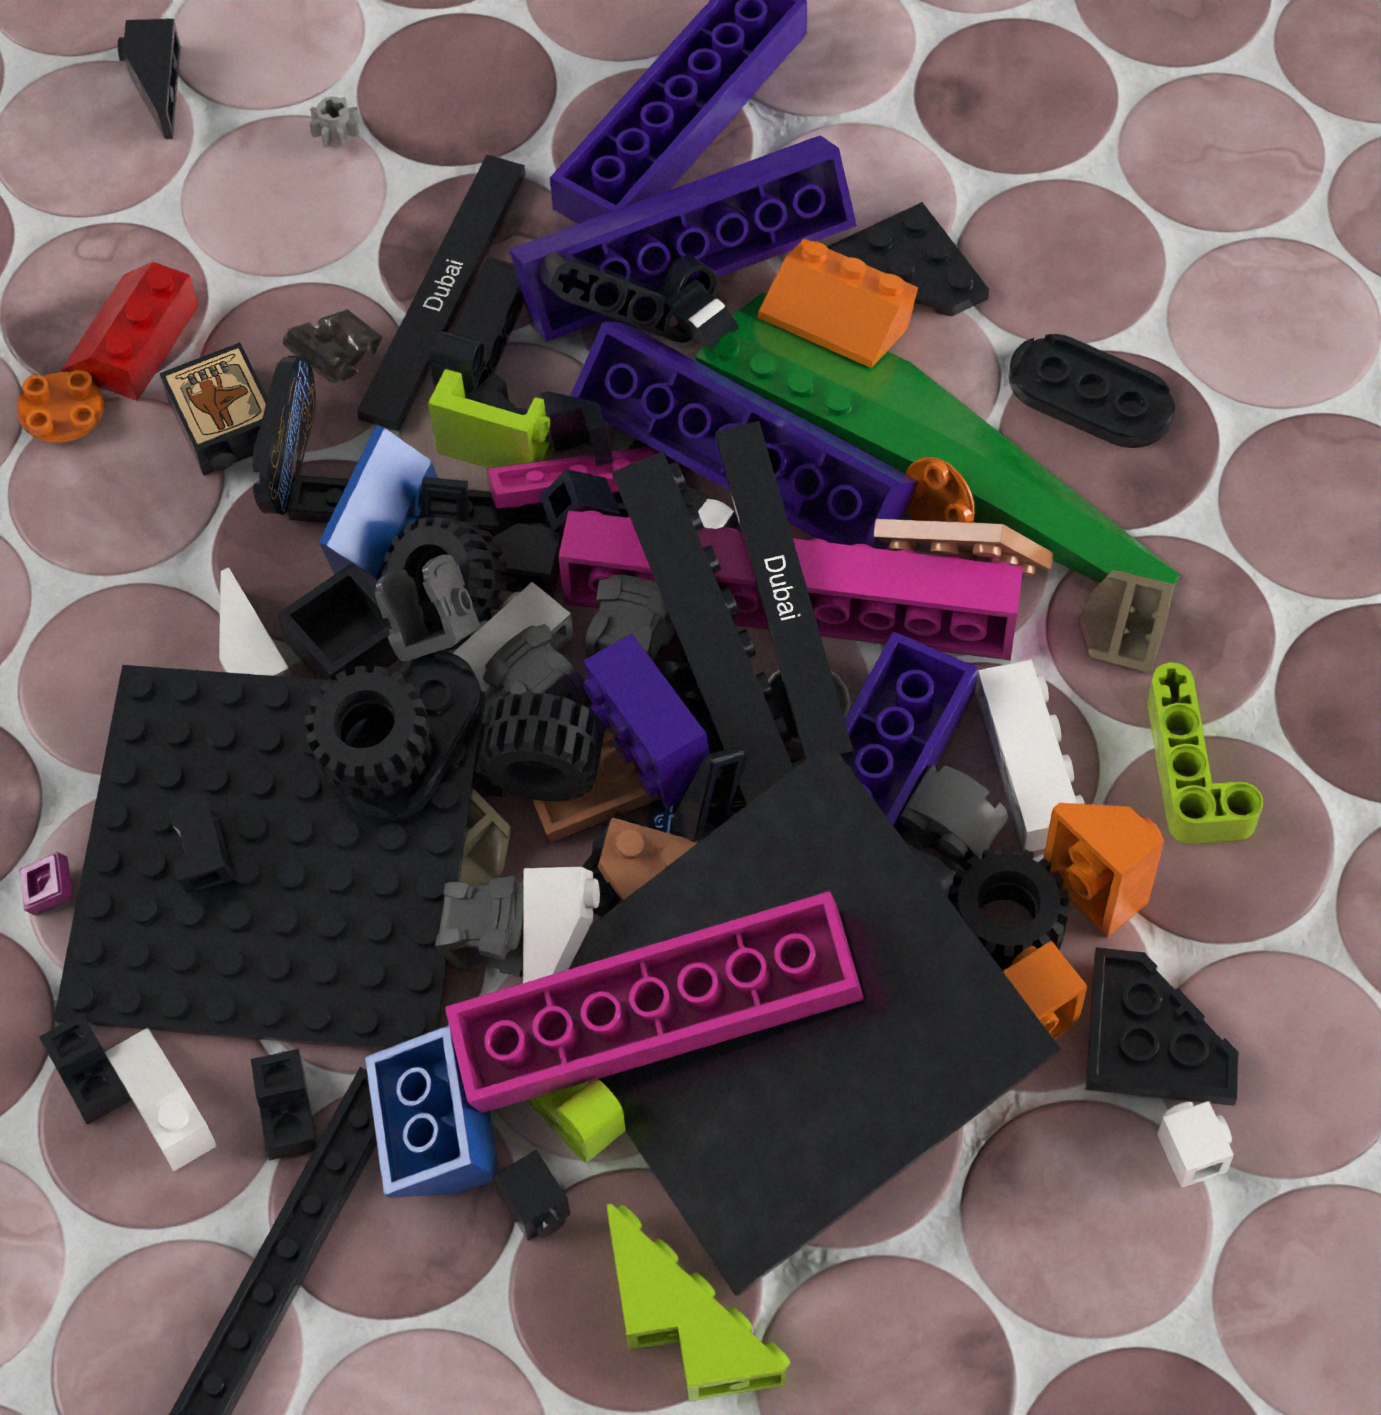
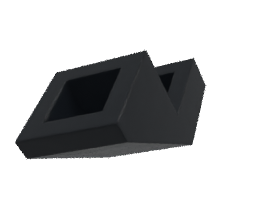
[540,391,614,466]

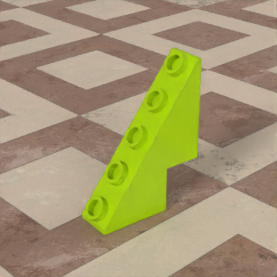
[606,1204,791,1402]

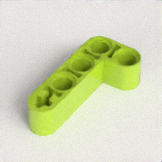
[1147,662,1263,844]
[527,1078,626,1163]

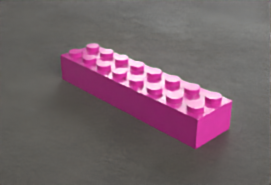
[445,891,864,1113]

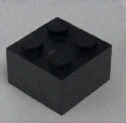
[277,564,399,680]

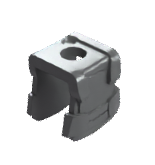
[374,554,480,661]
[585,575,676,664]
[483,624,592,707]
[435,876,524,977]

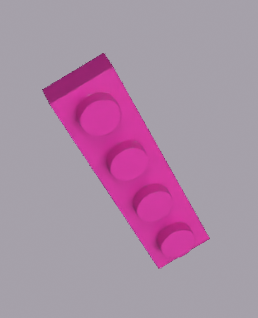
[487,447,659,509]

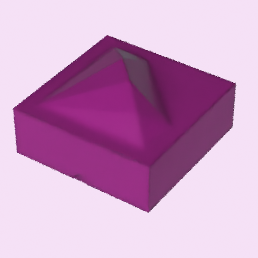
[19,851,72,915]

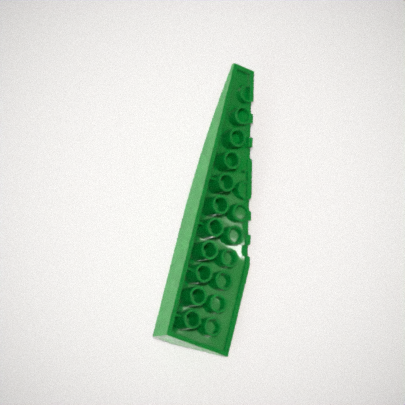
[695,292,1180,586]

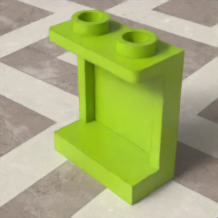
[428,369,553,468]

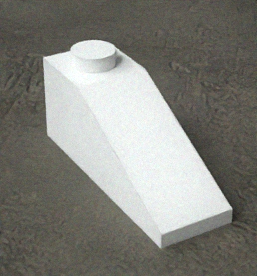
[219,567,291,677]
[523,867,600,983]
[105,1028,217,1172]

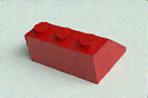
[61,261,199,401]

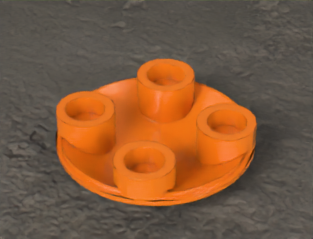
[17,370,104,443]
[905,457,975,523]

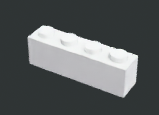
[448,582,574,719]
[975,659,1085,851]

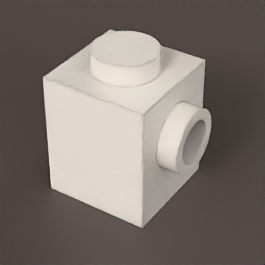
[1157,1101,1234,1188]

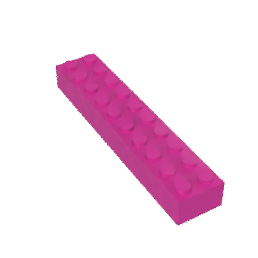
[558,511,1023,660]

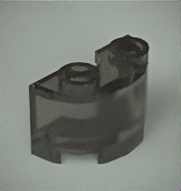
[283,309,383,383]

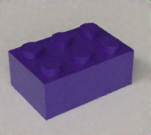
[583,633,710,809]

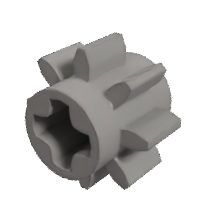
[309,97,360,147]

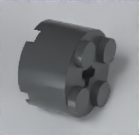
[899,764,1008,872]

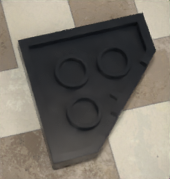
[827,202,989,316]
[1085,947,1239,1106]

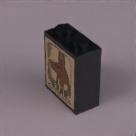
[159,342,267,475]

